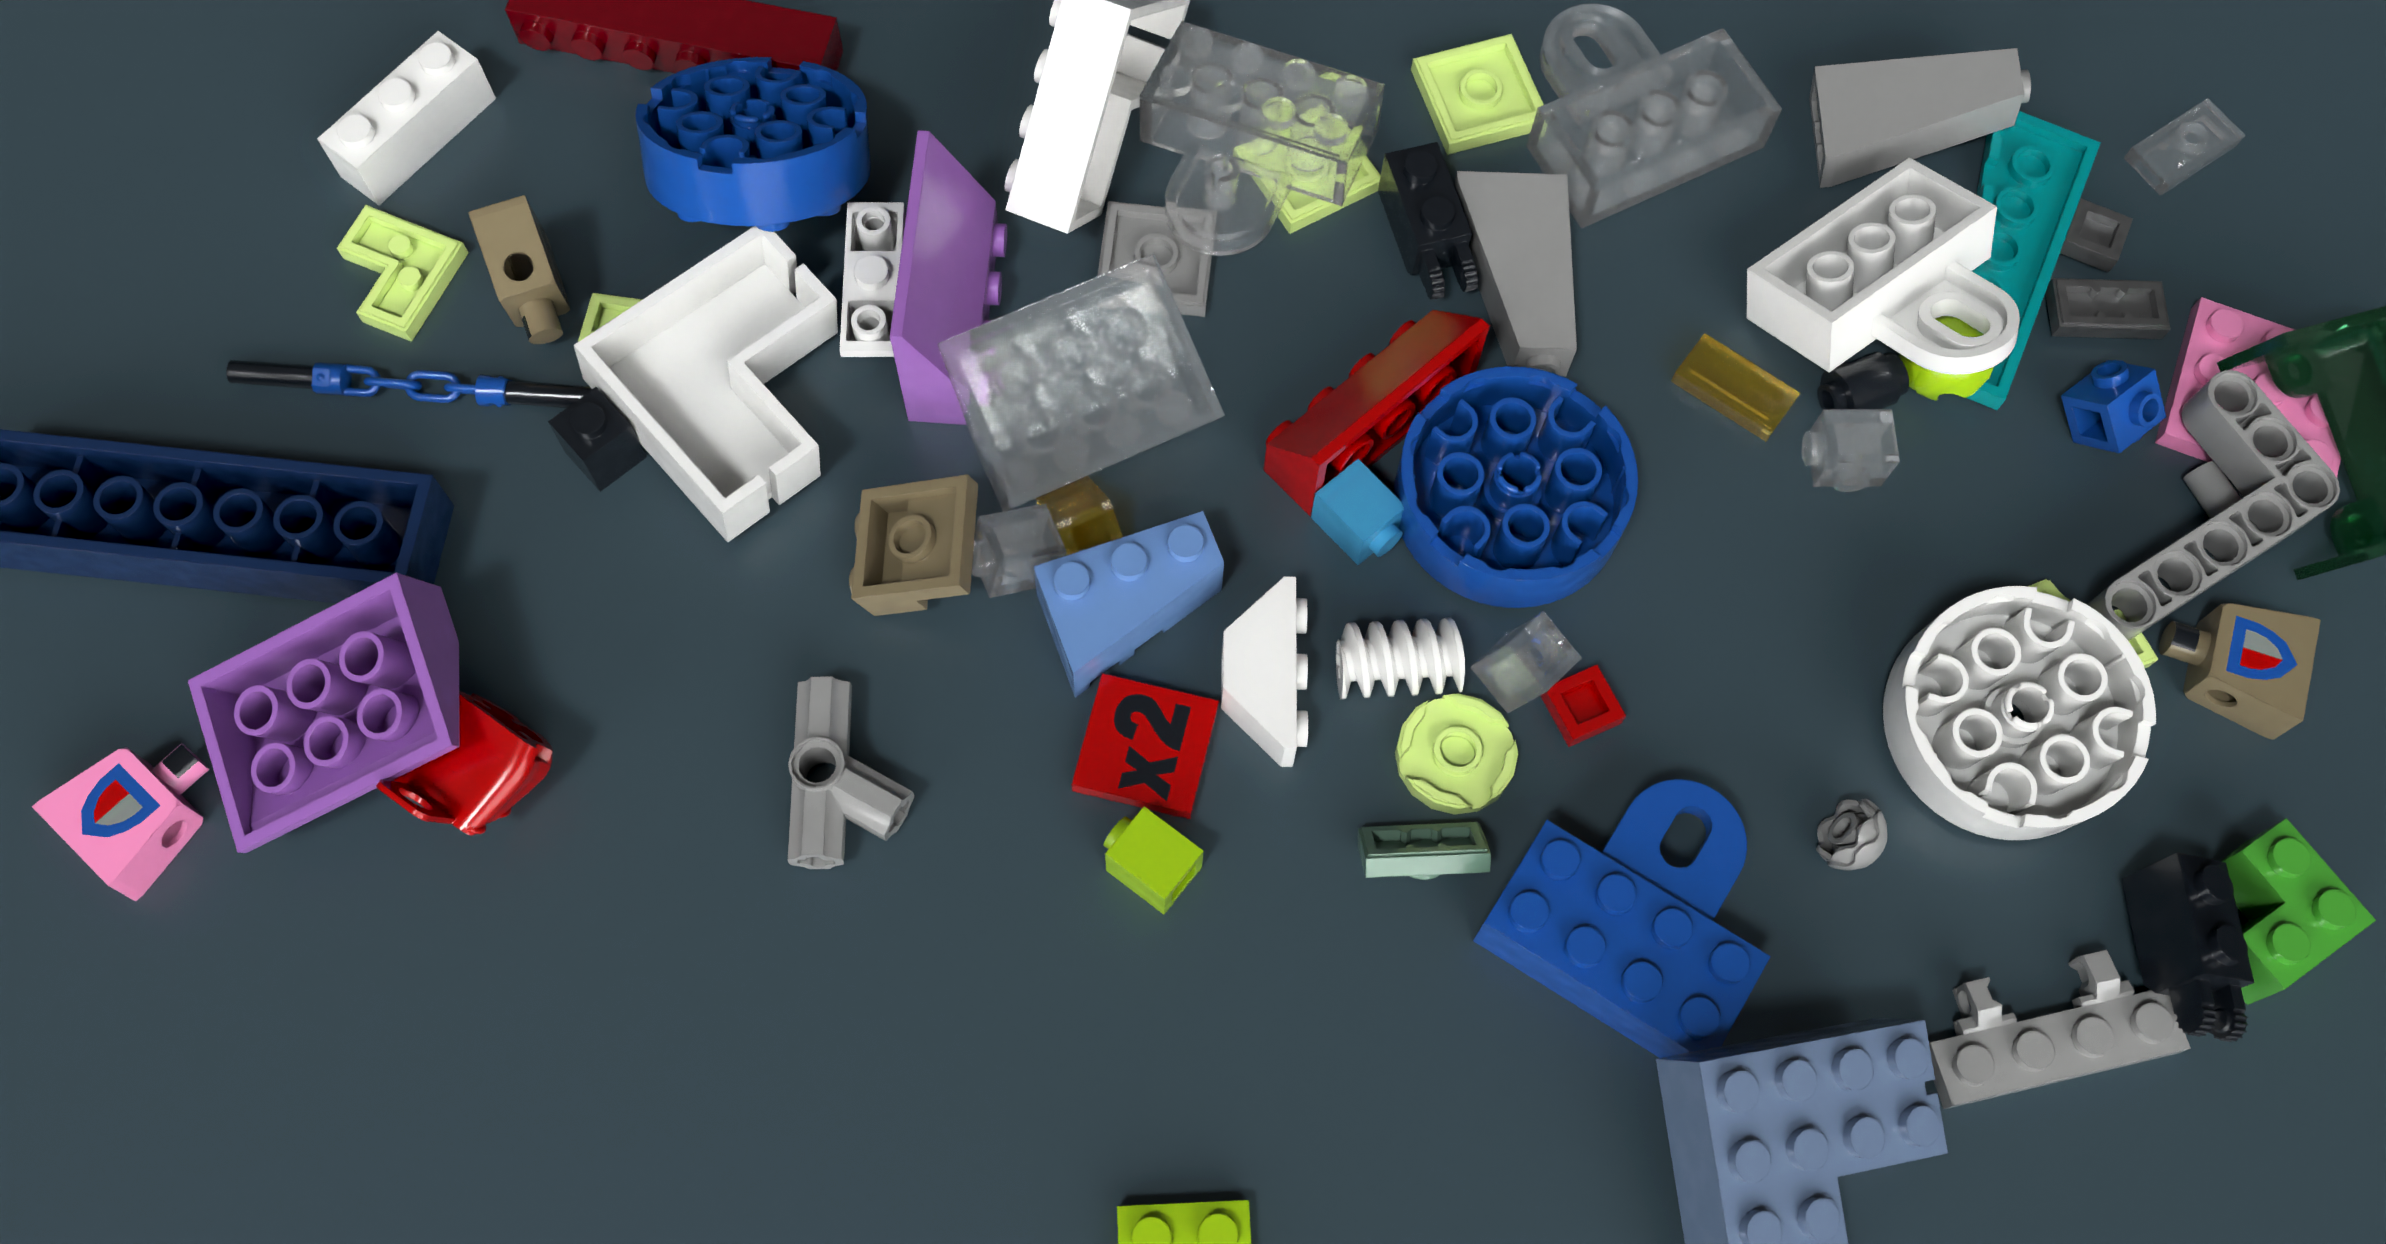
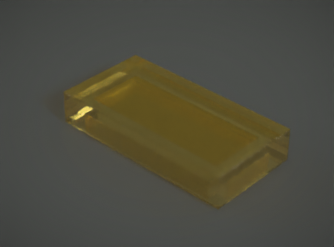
[1671,333,1800,442]

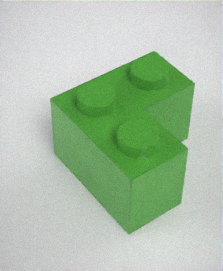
[2220,818,2376,1005]

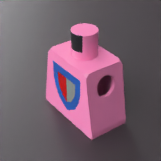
[32,743,210,901]

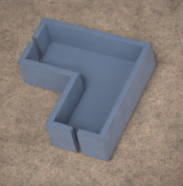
[1656,1018,1948,1244]

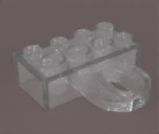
[1527,4,1782,228]

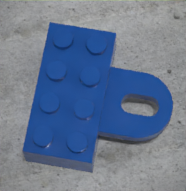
[1473,779,1771,1058]

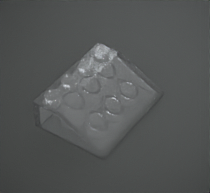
[937,253,1225,513]

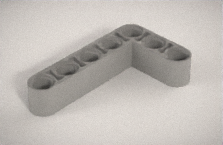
[2087,370,2340,641]

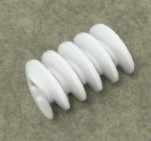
[1336,617,1465,699]

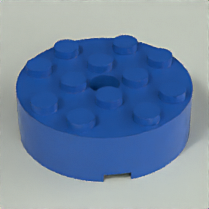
[635,57,871,232]
[1393,366,1638,608]

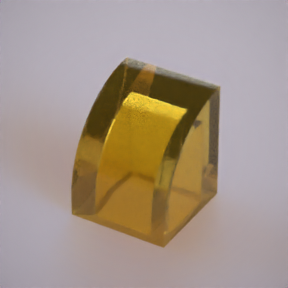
[1036,477,1123,557]

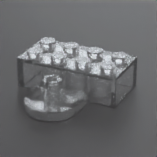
[1140,21,1385,256]

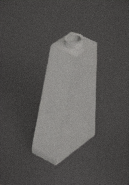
[1809,48,2031,188]
[1454,171,1577,377]

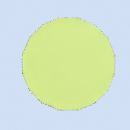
[1395,693,1518,815]

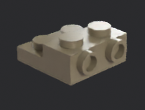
[849,474,978,616]

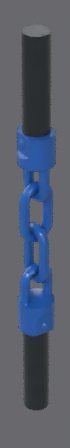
[226,360,592,408]

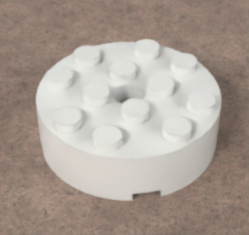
[1883,586,2156,840]

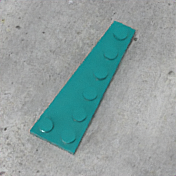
[1967,111,2101,410]

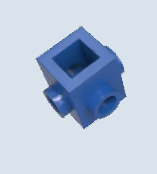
[2061,360,2166,453]

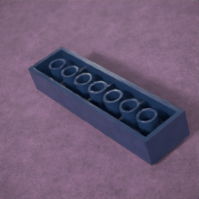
[0,429,454,603]

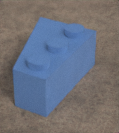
[1033,511,1224,698]

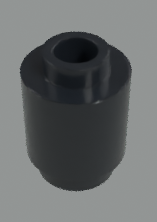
[1817,352,1909,423]

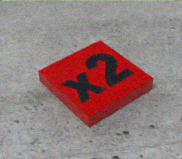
[1071,673,1219,819]

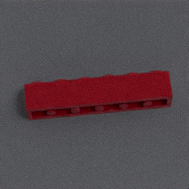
[505,0,843,73]

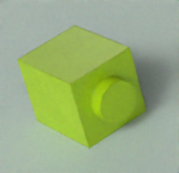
[1103,806,1204,915]

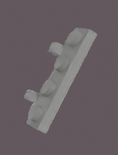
[1929,950,2191,1109]

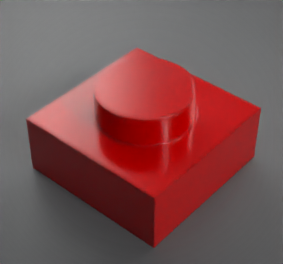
[1540,665,1626,747]

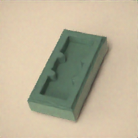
[1358,822,1491,880]

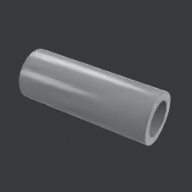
[2183,461,2258,530]

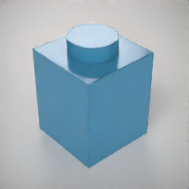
[1311,459,1404,565]

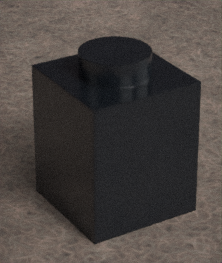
[548,387,647,492]

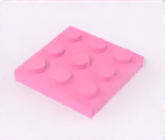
[2155,297,2365,478]

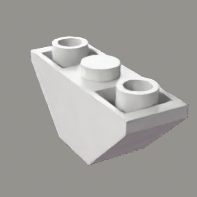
[840,202,906,357]
[1221,576,1308,767]

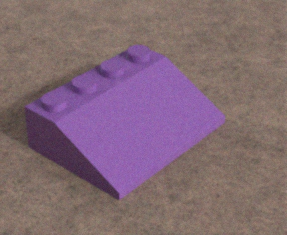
[890,130,1007,426]
[188,573,460,853]

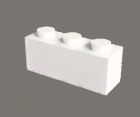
[317,31,496,206]

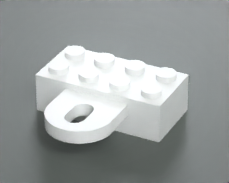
[1746,157,2020,374]

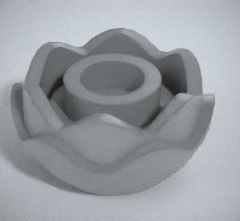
[1816,799,1888,871]

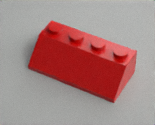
[1263,310,1490,517]

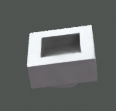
[2060,198,2133,272]

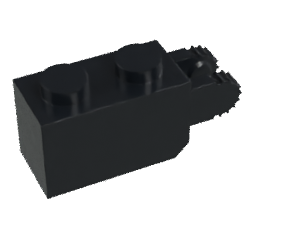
[1378,142,1479,300]
[2122,852,2254,1042]

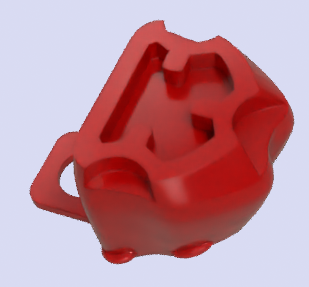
[376,690,553,836]

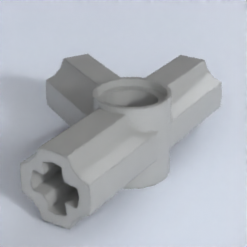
[788,677,914,869]

